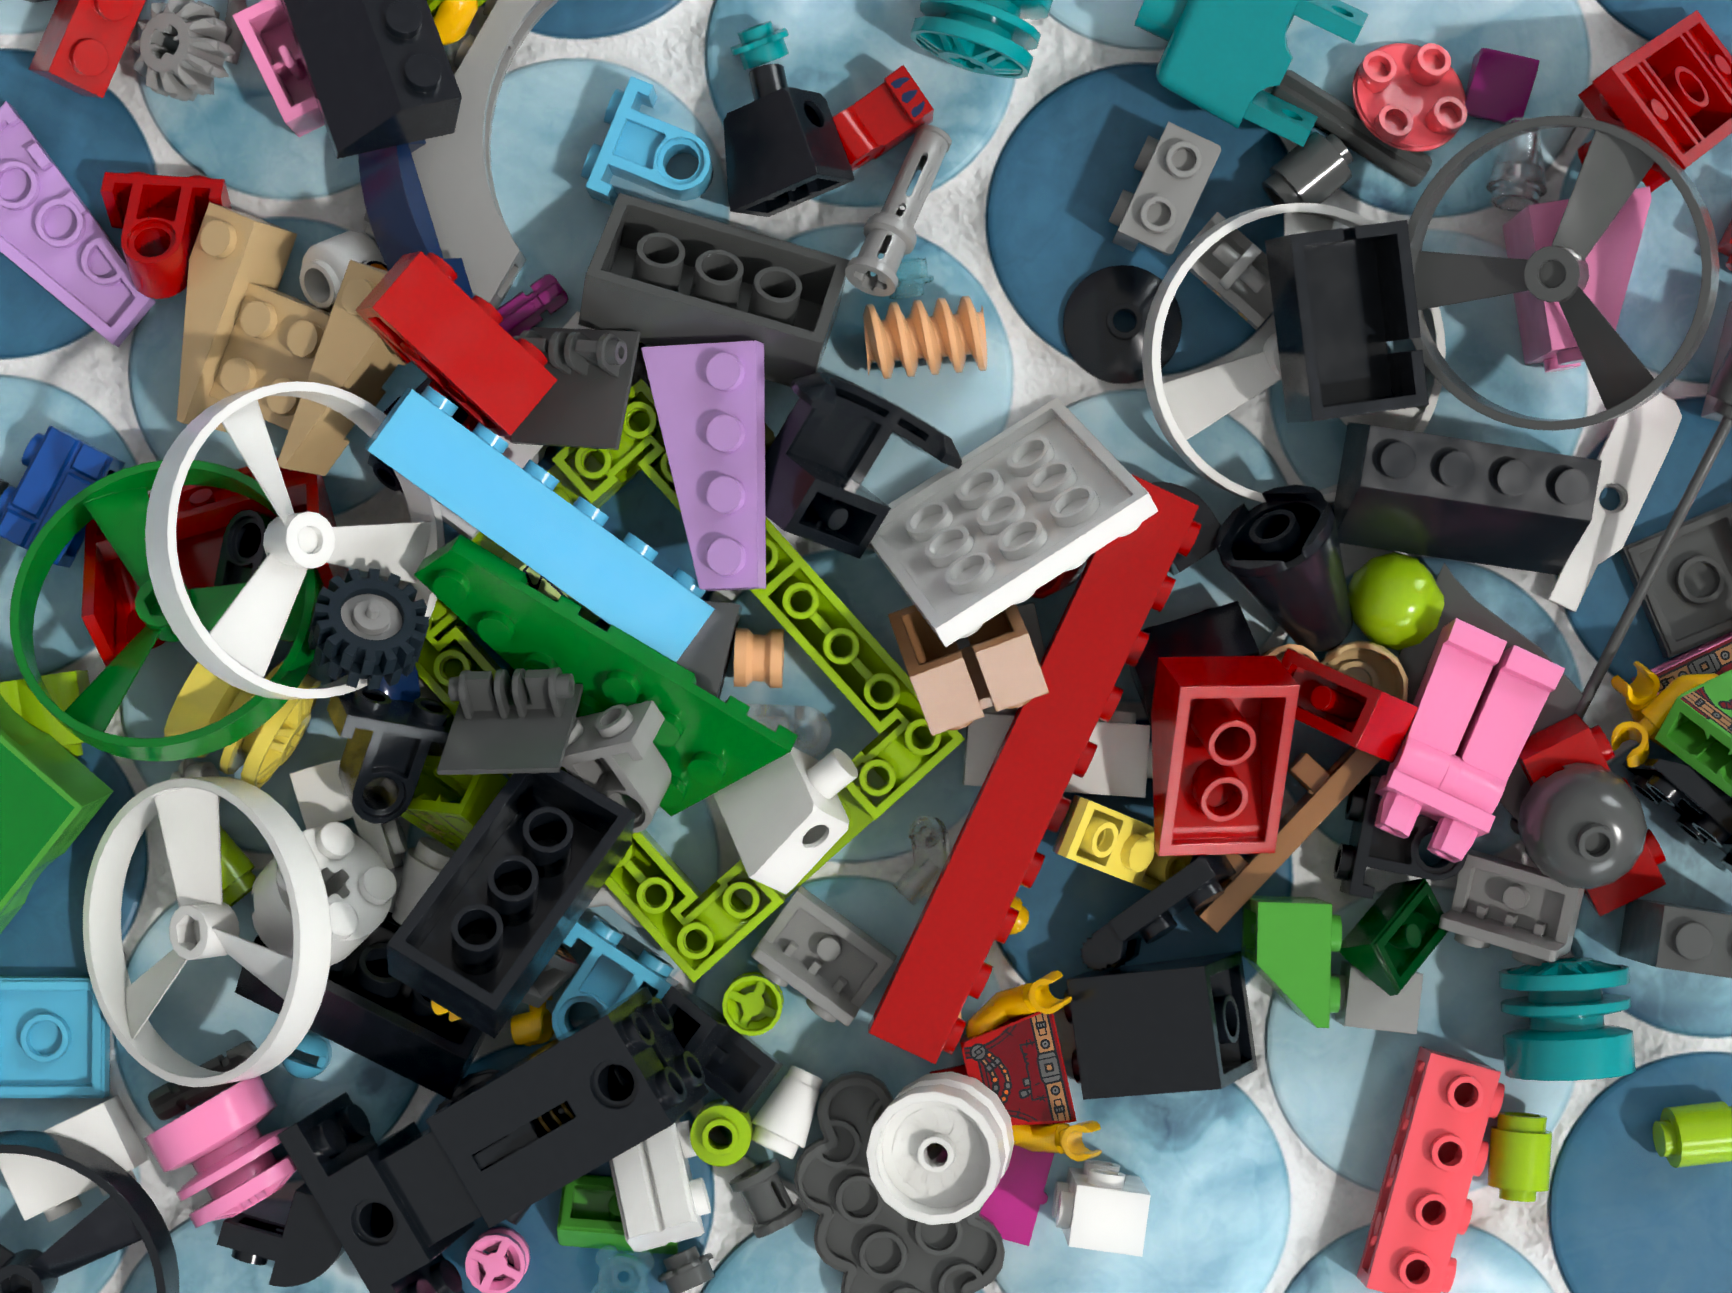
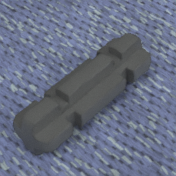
[148,1041,258,1120]

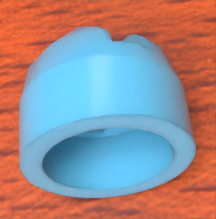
[282,1030,332,1079]

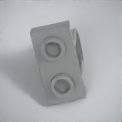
[561,700,672,833]

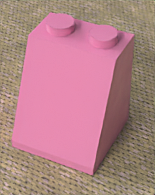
[1503,186,1652,372]

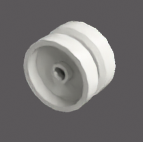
[866,1071,1015,1225]

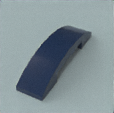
[358,140,473,299]

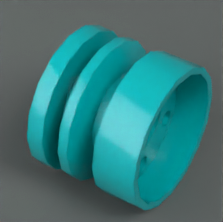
[910,0,1053,79]
[1499,957,1636,1081]

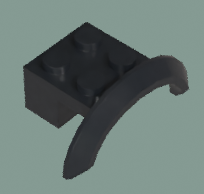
[765,372,962,559]

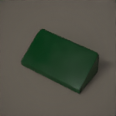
[1340,878,1448,996]

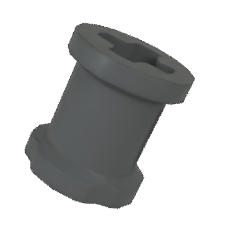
[729,1158,803,1238]

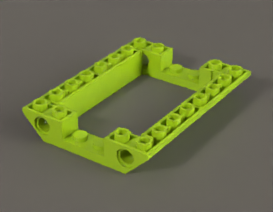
[415,378,965,983]

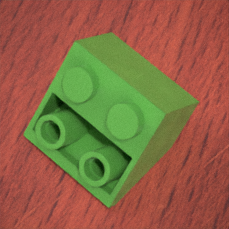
[1241,895,1342,1028]

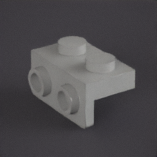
[1108,121,1221,256]
[1438,849,1585,966]
[751,886,897,1026]

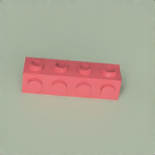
[1357,1046,1505,1293]

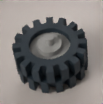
[308,568,429,690]

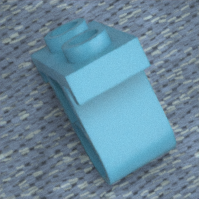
[581,76,714,206]
[552,915,679,1038]

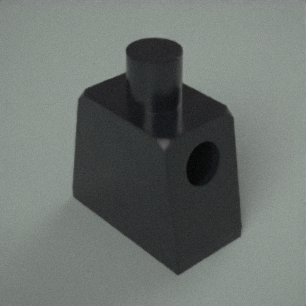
[723,64,854,217]

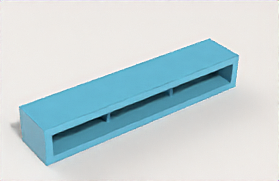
[364,385,715,662]

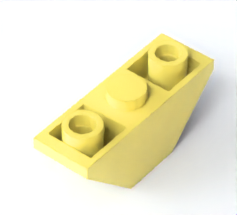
[1052,795,1193,891]

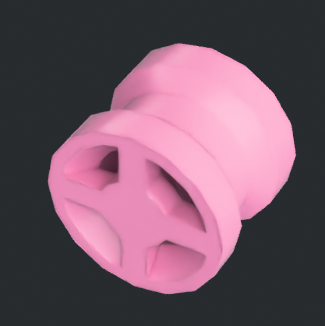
[465,1227,531,1293]

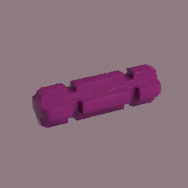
[497,274,569,337]

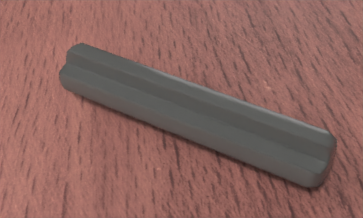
[1271,70,1432,187]

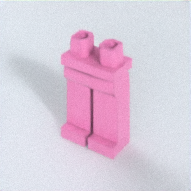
[1374,618,1565,863]

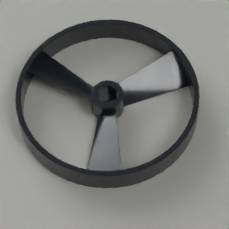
[0,1130,179,1293]

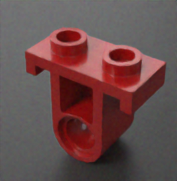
[100,172,232,299]

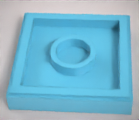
[0,976,110,1098]

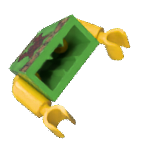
[1611,669,1732,797]

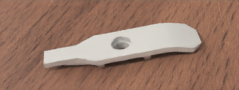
[1547,392,1682,612]

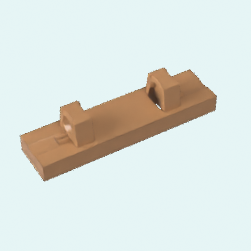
[1193,746,1382,933]

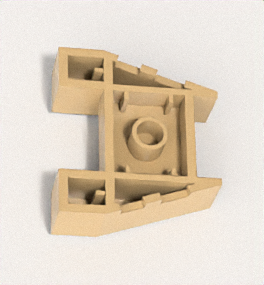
[177,202,407,476]

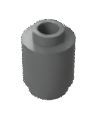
[1262,132,1353,214]

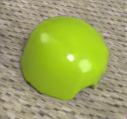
[1348,551,1444,650]

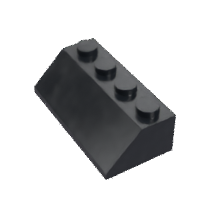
[281,0,462,159]
[1333,422,1602,575]
[235,912,486,1100]

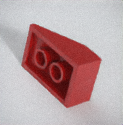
[1151,656,1300,856]

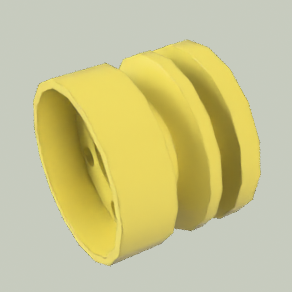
[164,661,321,789]

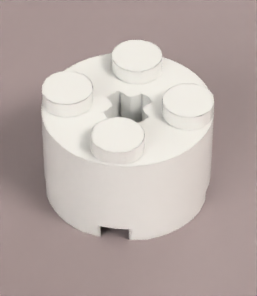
[251,822,397,966]

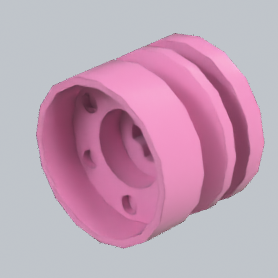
[144,1076,297,1228]

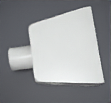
[713,747,858,894]

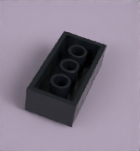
[387,769,635,1039]

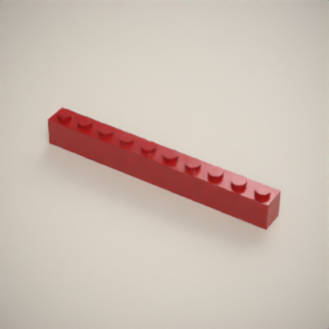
[868,474,1202,1065]

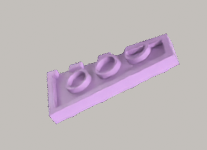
[0,101,156,347]
[641,340,766,591]

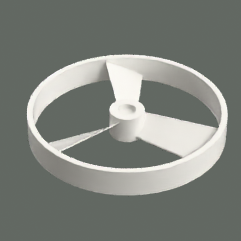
[1142,203,1446,503]
[145,381,445,700]
[83,776,332,1087]

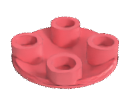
[1352,43,1468,152]

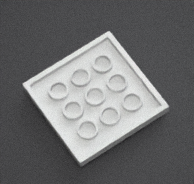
[869,397,1159,647]

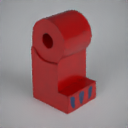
[833,65,934,171]

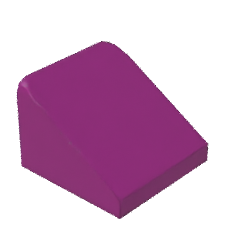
[1465,48,1540,125]

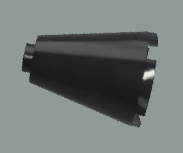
[1215,485,1353,652]

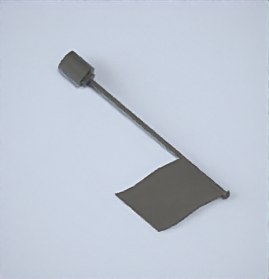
[1397,345,1732,835]

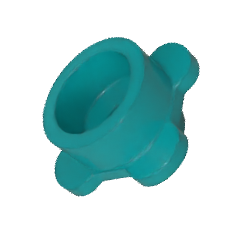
[730,21,789,70]

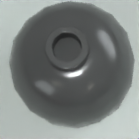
[1517,762,1647,889]

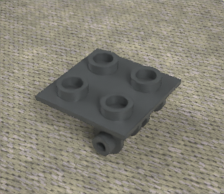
[510,327,641,450]
[437,667,584,775]

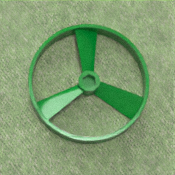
[9,460,324,762]

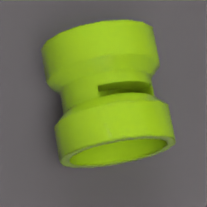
[722,971,784,1036]

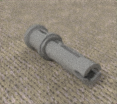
[845,125,952,297]

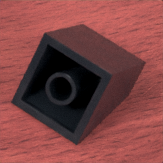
[1063,951,1257,1100]

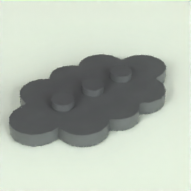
[794,1071,1005,1293]

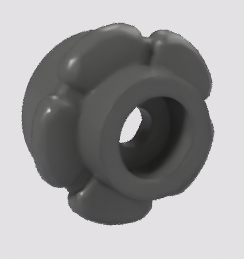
[658,1246,715,1293]

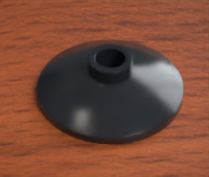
[1063,265,1182,384]

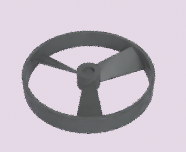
[1408,116,1720,431]

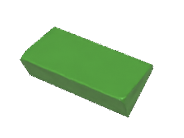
[557,1175,679,1255]

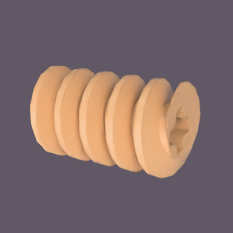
[863,296,987,379]

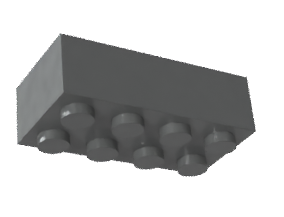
[578,193,850,387]

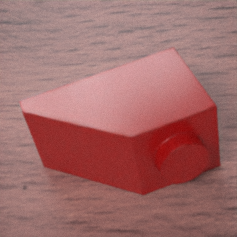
[1281,648,1418,763]

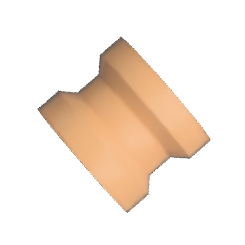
[734,628,784,688]

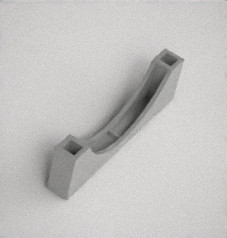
[364,0,559,310]

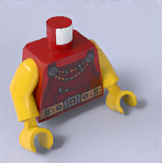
[929,970,1102,1162]

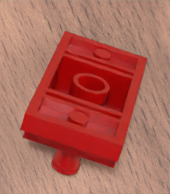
[1578,10,1732,192]

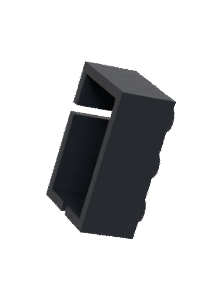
[1265,220,1429,423]

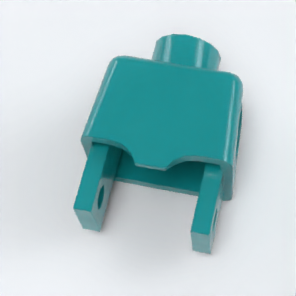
[1134,0,1369,147]

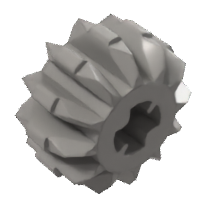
[129,0,236,101]

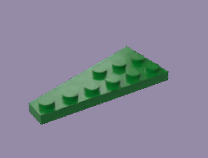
[414,534,798,817]

